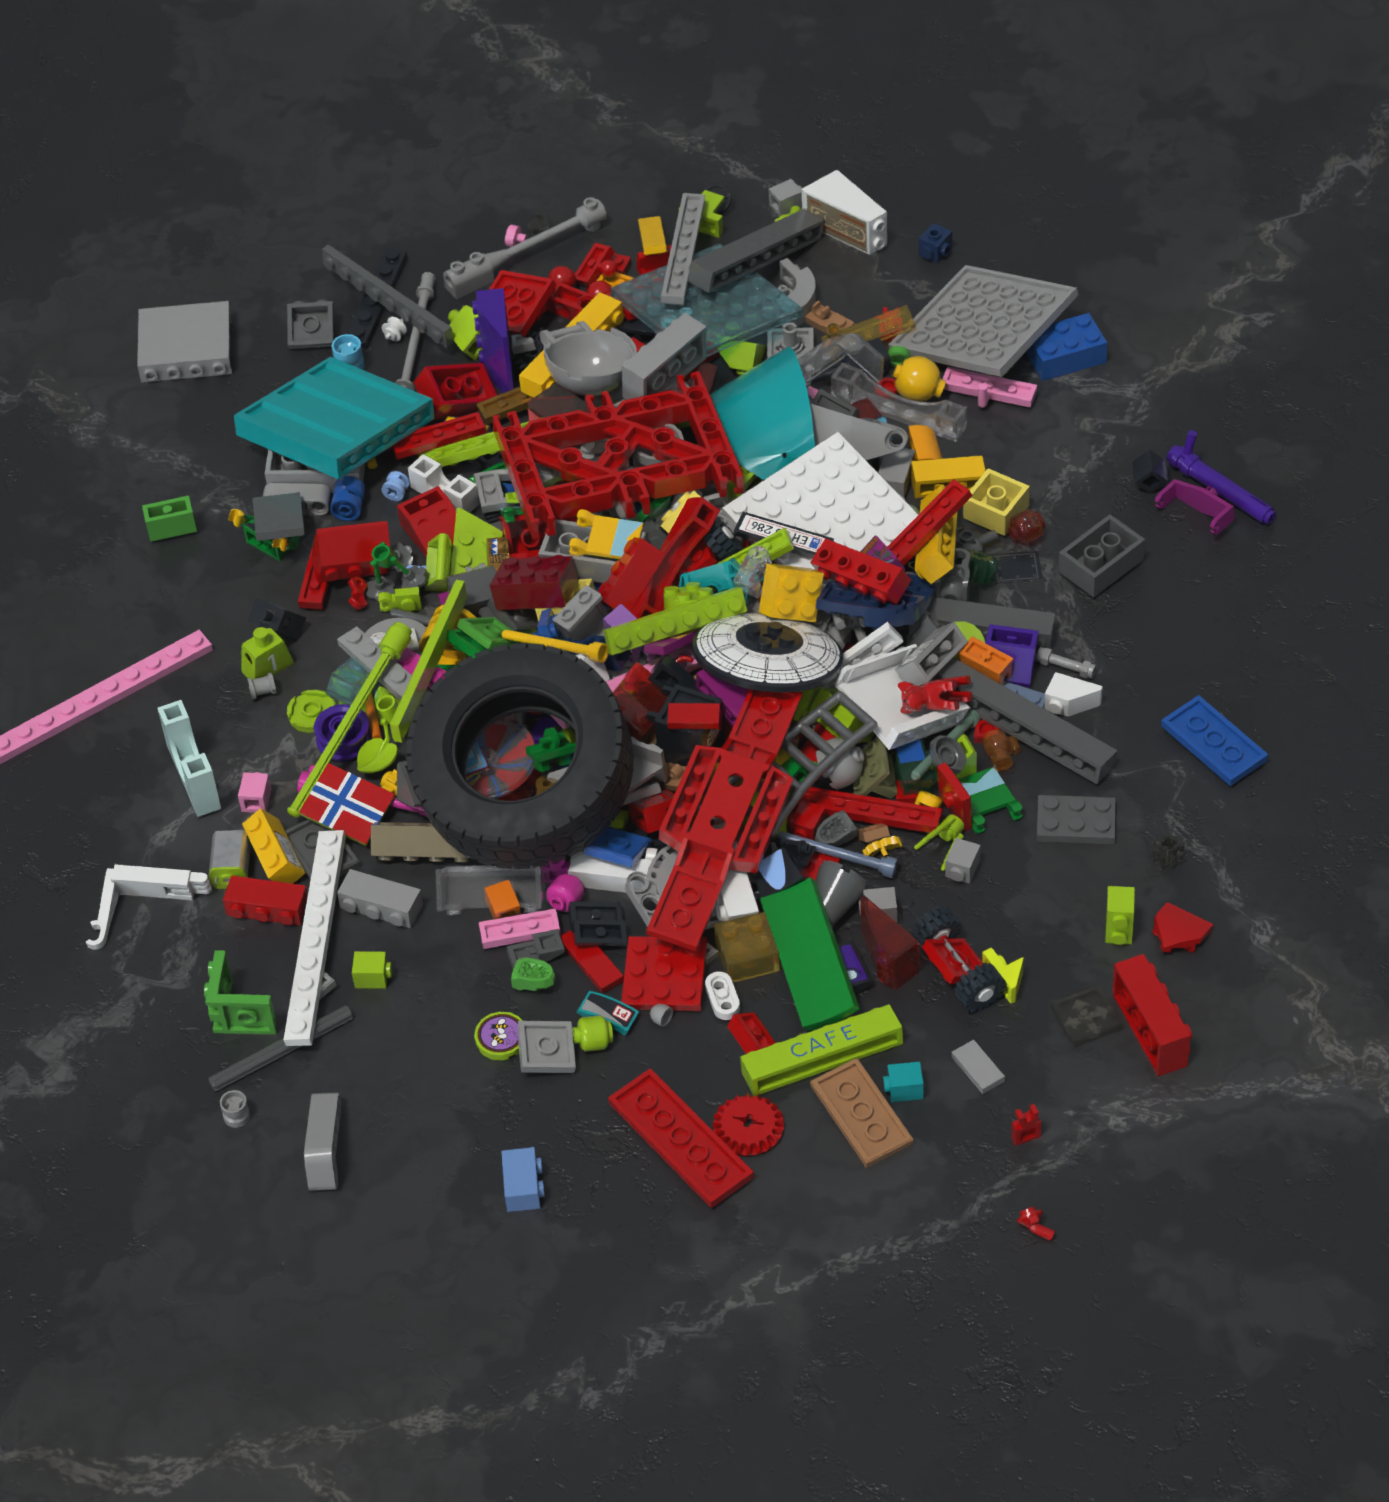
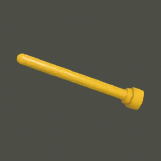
[501,630,609,663]

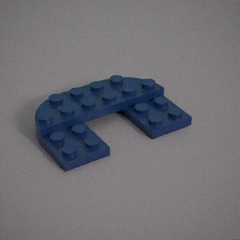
[816,556,935,630]

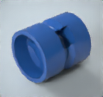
[330,476,365,521]

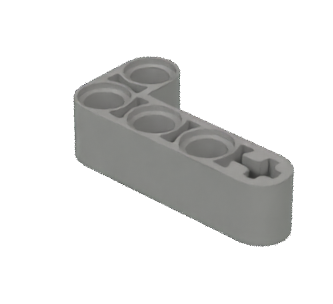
[304,1092,341,1191]

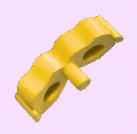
[862,836,903,857]

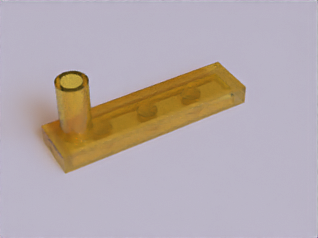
[821,305,916,360]

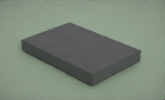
[253,492,305,541]
[285,819,361,880]

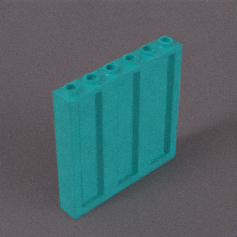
[234,357,434,479]

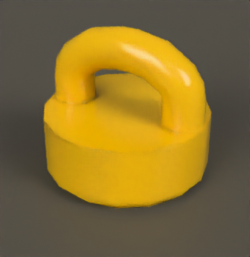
[915,790,943,808]

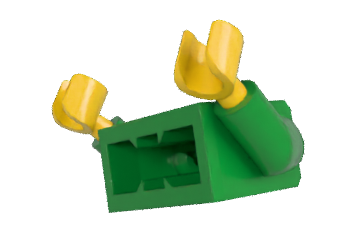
[228,509,301,561]

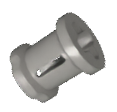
[247,672,277,700]

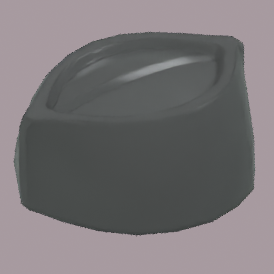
[930,735,967,776]

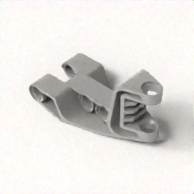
[782,403,908,460]

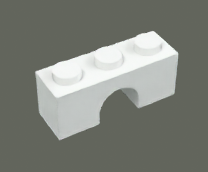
[408,454,479,513]

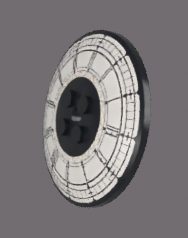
[692,613,843,692]

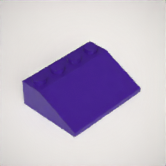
[472,288,514,393]

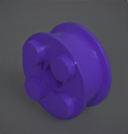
[314,704,371,762]

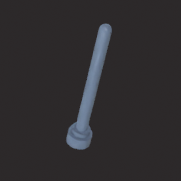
[776,831,898,879]

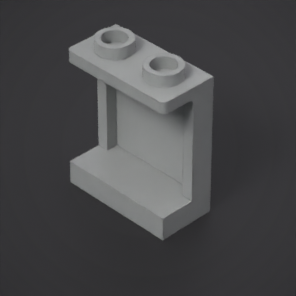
[552,585,609,640]

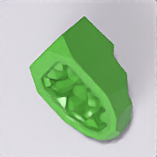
[511,957,556,991]

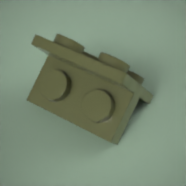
[853,736,898,799]

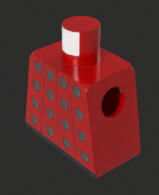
[627,790,674,834]

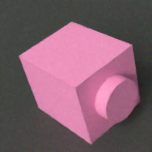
[238,772,272,813]

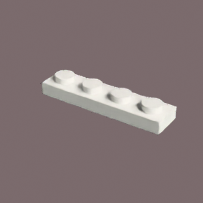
[823,622,904,688]

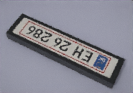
[734,511,834,559]

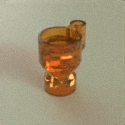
[982,730,1021,771]

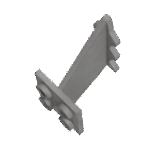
[547,736,668,793]

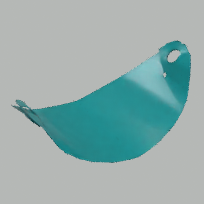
[710,347,816,480]

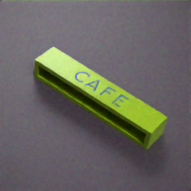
[740,1004,903,1096]

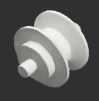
[382,317,407,342]

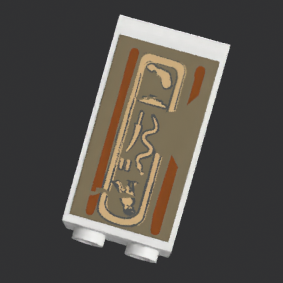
[802,170,887,255]

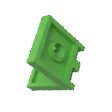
[204,950,278,1035]

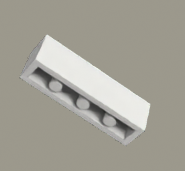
[711,823,759,930]

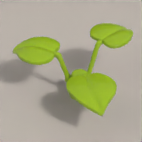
[357,686,413,773]

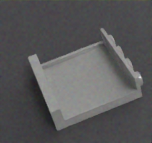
[137,301,232,383]

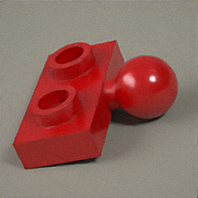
[575,243,618,287]

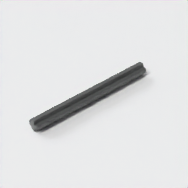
[209,1005,353,1091]

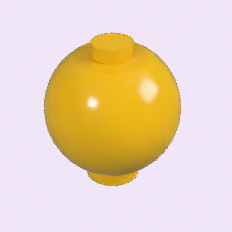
[892,356,946,403]

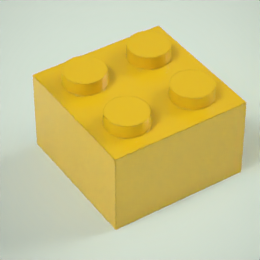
[759,563,824,622]

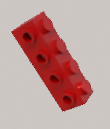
[810,538,911,605]

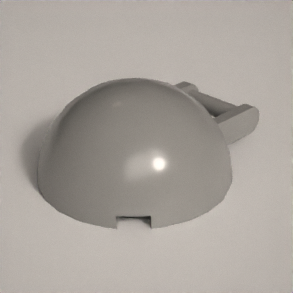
[540,321,637,397]

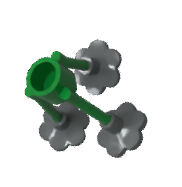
[367,542,427,603]

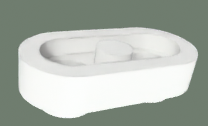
[705,972,740,1020]

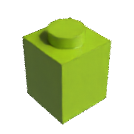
[352,952,392,988]

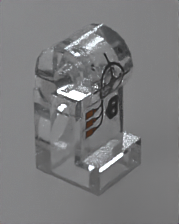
[733,545,772,598]

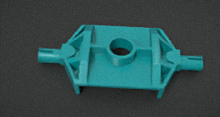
[679,558,765,606]

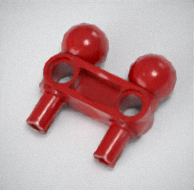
[534,266,614,324]

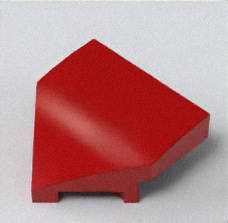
[1152,902,1214,952]

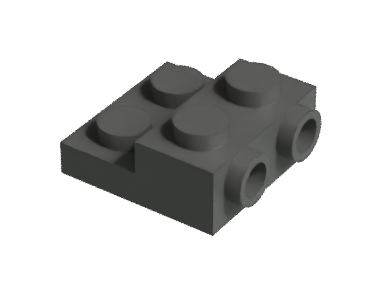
[287,300,335,349]

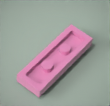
[479,908,561,949]

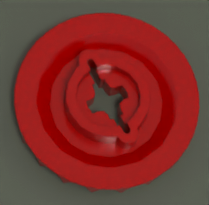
[713,1093,784,1156]

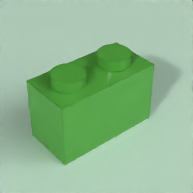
[142,496,197,542]

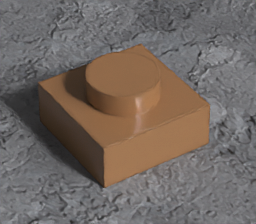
[858,823,890,845]

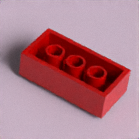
[1112,954,1192,1077]

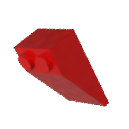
[414,363,497,421]

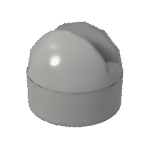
[650,1003,673,1027]

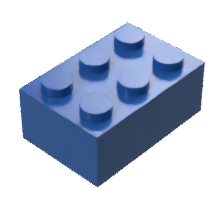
[1025,313,1107,381]

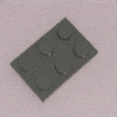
[1037,795,1115,844]

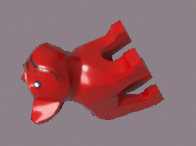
[898,675,972,714]

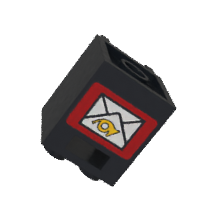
[645,684,725,767]

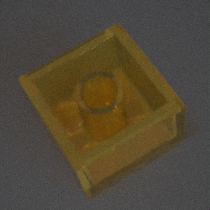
[714,912,780,982]

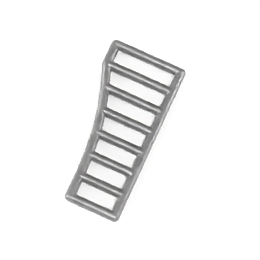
[715,691,878,841]

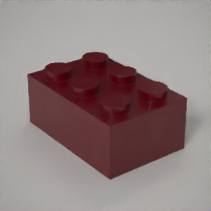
[490,555,579,610]

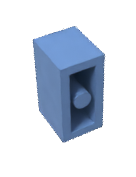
[502,1147,545,1212]

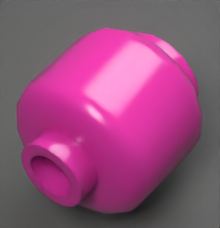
[546,874,585,913]

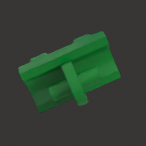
[526,727,576,772]

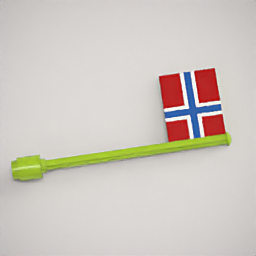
[287,622,412,846]

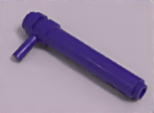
[1166,430,1277,525]

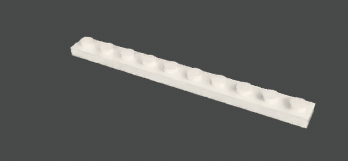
[283,830,346,1046]

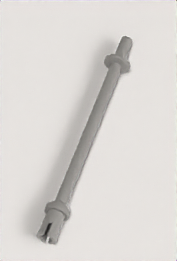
[395,272,436,391]

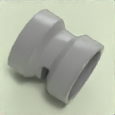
[220,1090,250,1128]

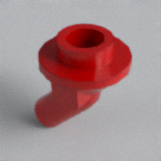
[1017,1207,1055,1241]

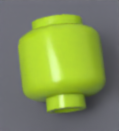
[572,1015,613,1052]

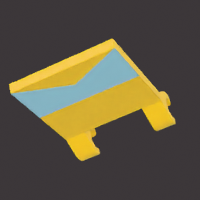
[569,509,643,559]

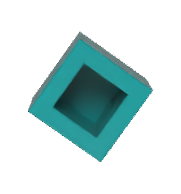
[883,1062,923,1102]

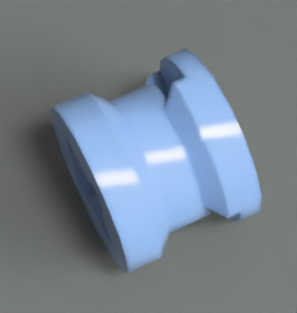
[381,471,410,501]

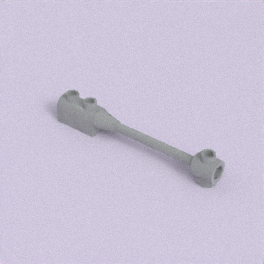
[443,197,607,300]

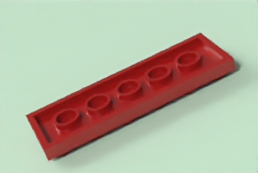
[608,1068,754,1209]

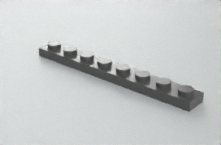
[322,244,454,348]

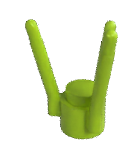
[914,815,964,871]

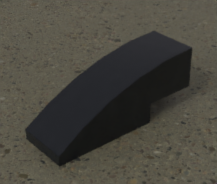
[648,654,700,700]

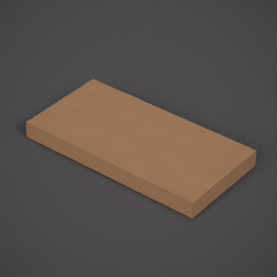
[810,1058,914,1168]

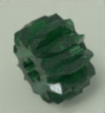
[956,549,998,584]

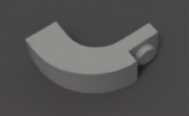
[775,258,816,327]

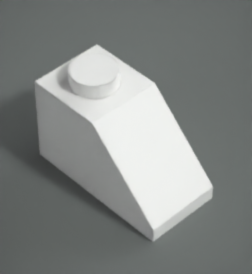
[1044,672,1103,717]

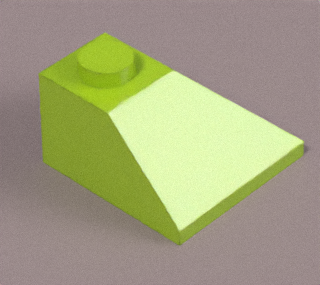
[712,336,767,374]

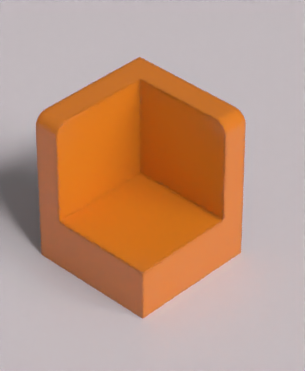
[485,880,520,919]

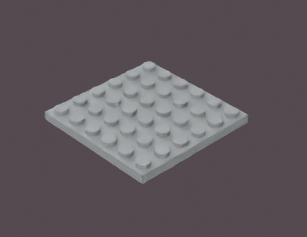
[888,265,1078,377]

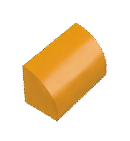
[909,425,943,461]

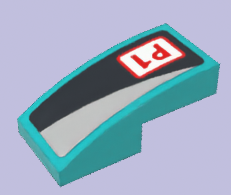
[576,991,639,1036]

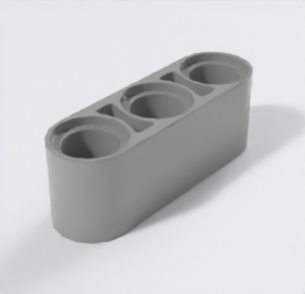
[263,483,332,516]

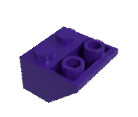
[985,624,1039,687]

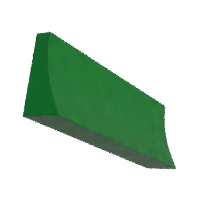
[760,877,860,1032]

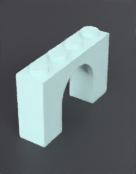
[157,700,221,817]

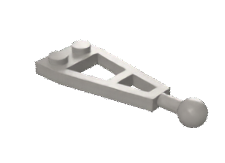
[474,469,573,513]

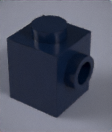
[919,223,952,263]

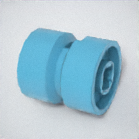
[331,334,365,370]

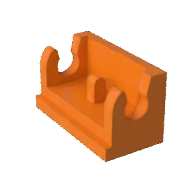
[958,636,1014,686]

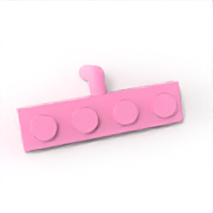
[943,367,1037,408]

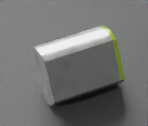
[208,830,251,889]

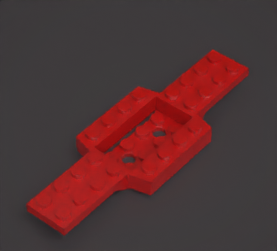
[646,689,803,952]

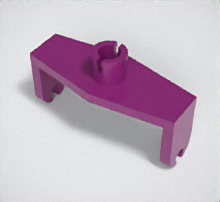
[1155,479,1235,535]

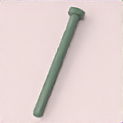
[911,709,980,780]

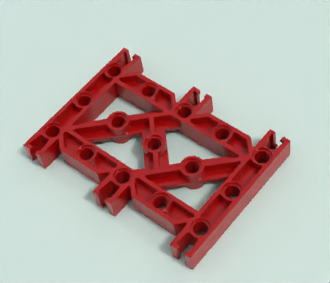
[492,371,744,540]

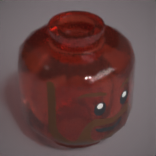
[1008,509,1046,545]

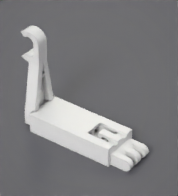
[86,865,212,950]

